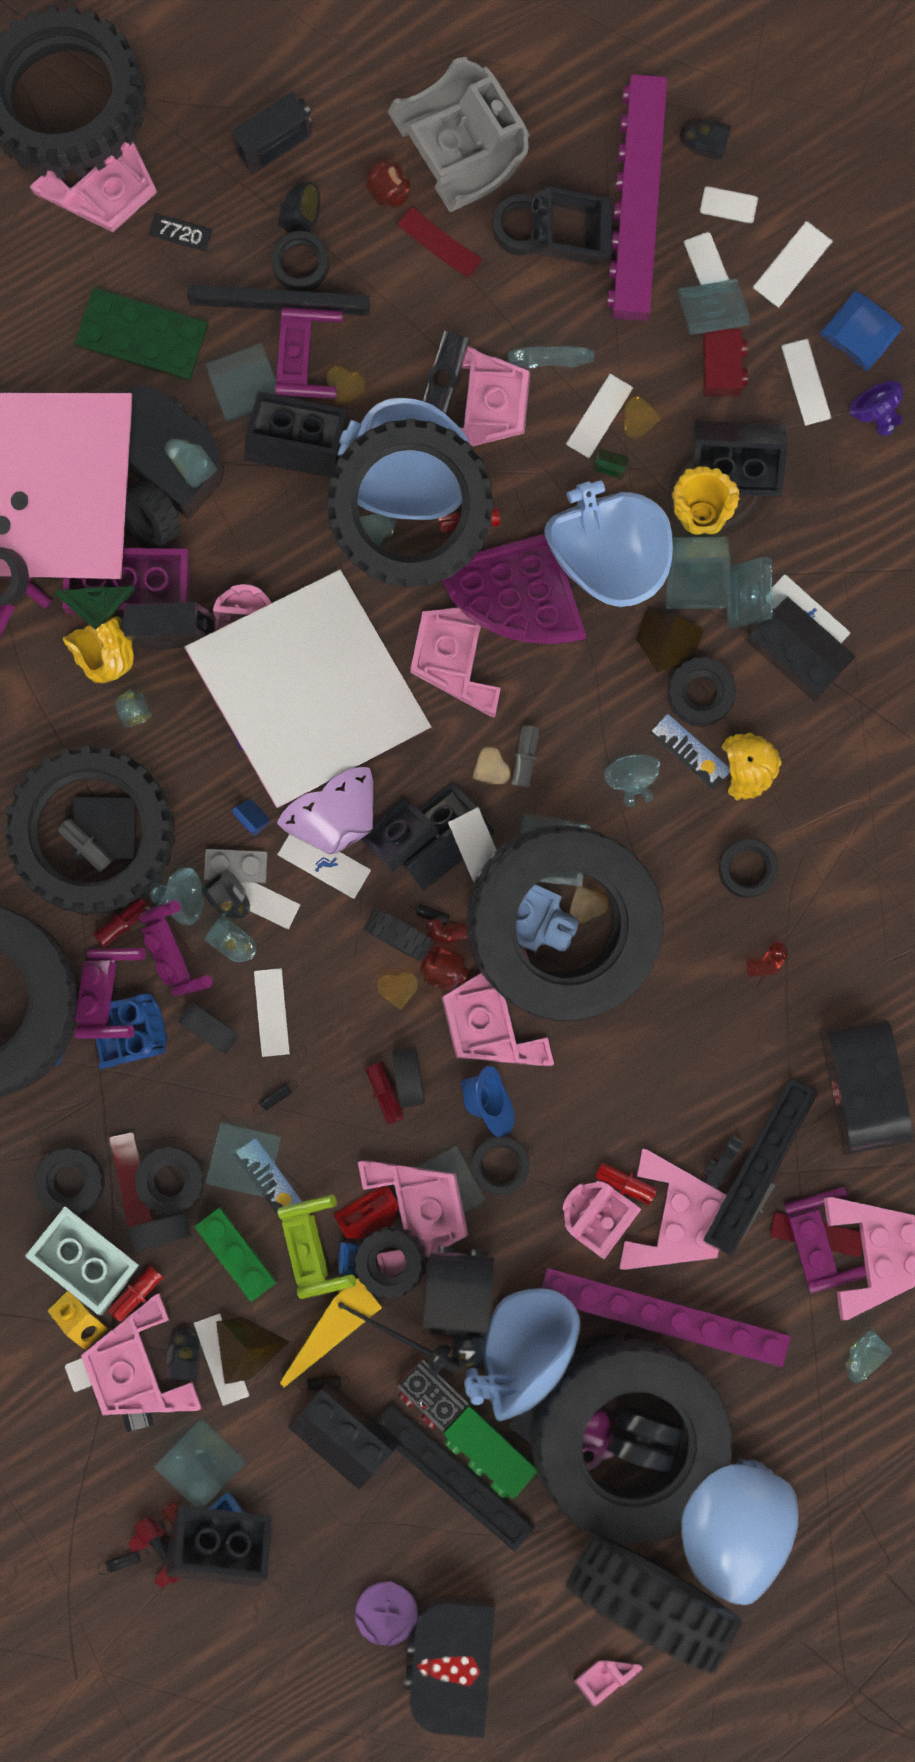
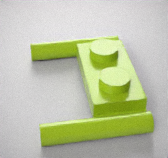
[278,1194,356,1299]

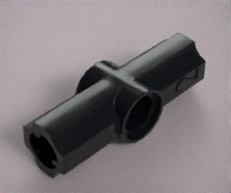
[423,331,470,415]

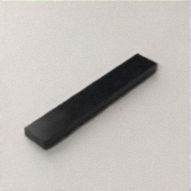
[187,284,371,316]
[703,1078,818,1256]
[377,1404,535,1552]

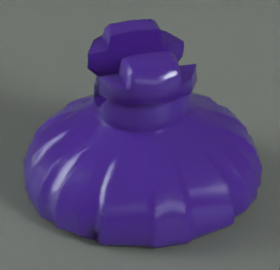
[849,381,903,436]

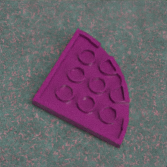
[440,534,586,644]

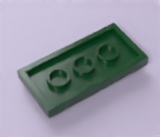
[74,287,209,382]

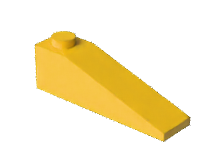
[280,1278,383,1387]

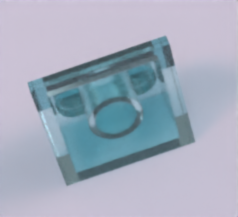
[666,537,730,609]
[154,1418,246,1508]

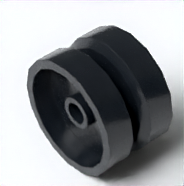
[606,1406,685,1472]

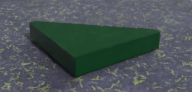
[54,585,136,630]

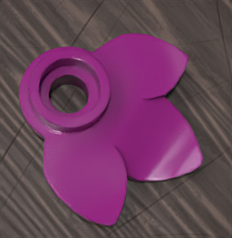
[582,1410,615,1471]

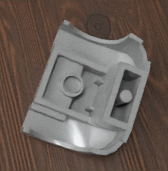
[388,57,529,212]

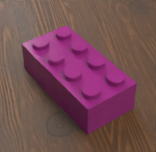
[63,548,190,616]

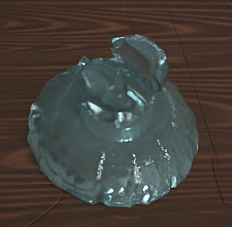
[603,754,661,807]
[150,867,204,925]

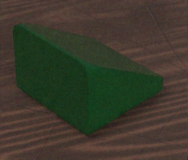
[594,449,629,479]

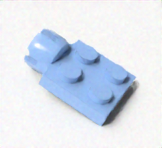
[516,885,579,954]

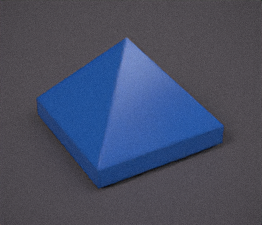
[337,1243,360,1275]

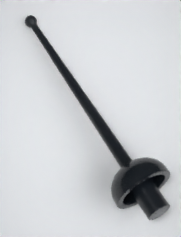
[338,1302,460,1375]

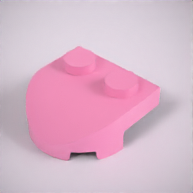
[213,584,272,631]
[563,1181,641,1259]

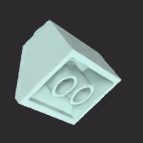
[25,1207,139,1315]

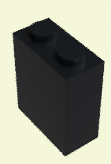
[121,602,216,650]

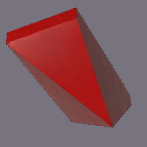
[333,1185,399,1239]

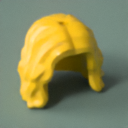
[672,466,740,535]
[63,616,134,683]
[722,733,781,800]

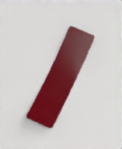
[398,207,482,277]
[109,1132,152,1227]
[770,1213,863,1257]

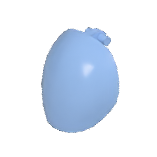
[337,398,470,520]
[544,480,673,607]
[464,1288,580,1421]
[682,1459,798,1605]

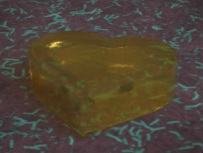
[326,366,365,405]
[624,397,661,439]
[473,747,511,786]
[569,885,608,924]
[378,972,418,1010]

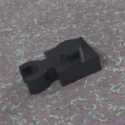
[703,1136,744,1188]

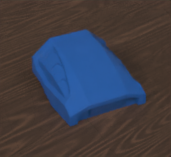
[819,291,903,372]
[95,994,167,1069]

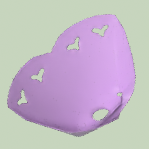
[277,767,374,854]

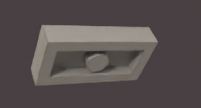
[204,849,268,884]

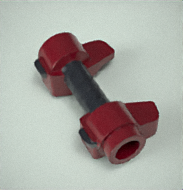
[129,1515,181,1588]

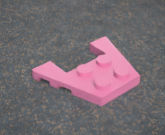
[30,142,157,232]
[460,347,530,447]
[410,608,501,717]
[442,948,554,1067]
[619,1149,727,1270]
[358,1160,468,1277]
[824,1197,915,1320]
[81,1294,202,1415]

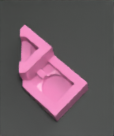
[574,1660,643,1706]

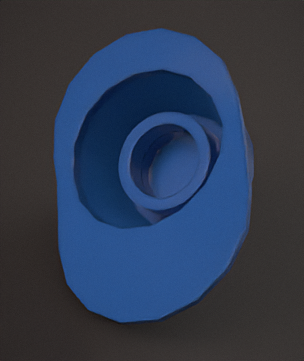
[460,1066,515,1137]

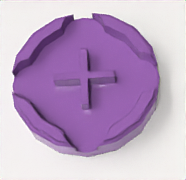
[355,1581,418,1646]

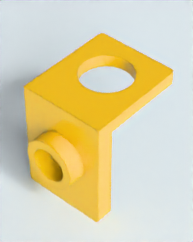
[48,1291,108,1351]

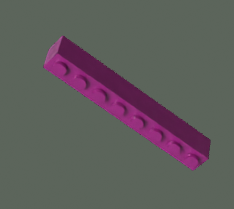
[607,74,667,321]
[541,1268,791,1367]

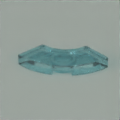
[508,346,594,368]

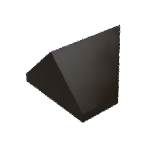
[636,611,704,673]
[216,1317,289,1384]

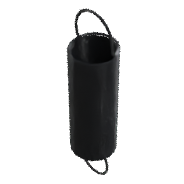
[408,904,457,926]
[253,1081,298,1114]
[297,1376,350,1391]
[98,1549,149,1575]

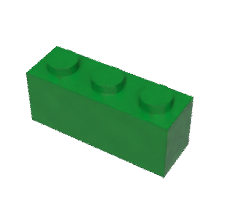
[195,1208,278,1302]
[443,1404,538,1499]

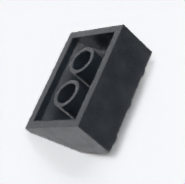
[244,392,348,478]
[691,421,788,497]
[746,596,856,702]
[402,782,496,891]
[288,1381,399,1490]
[166,1505,272,1586]

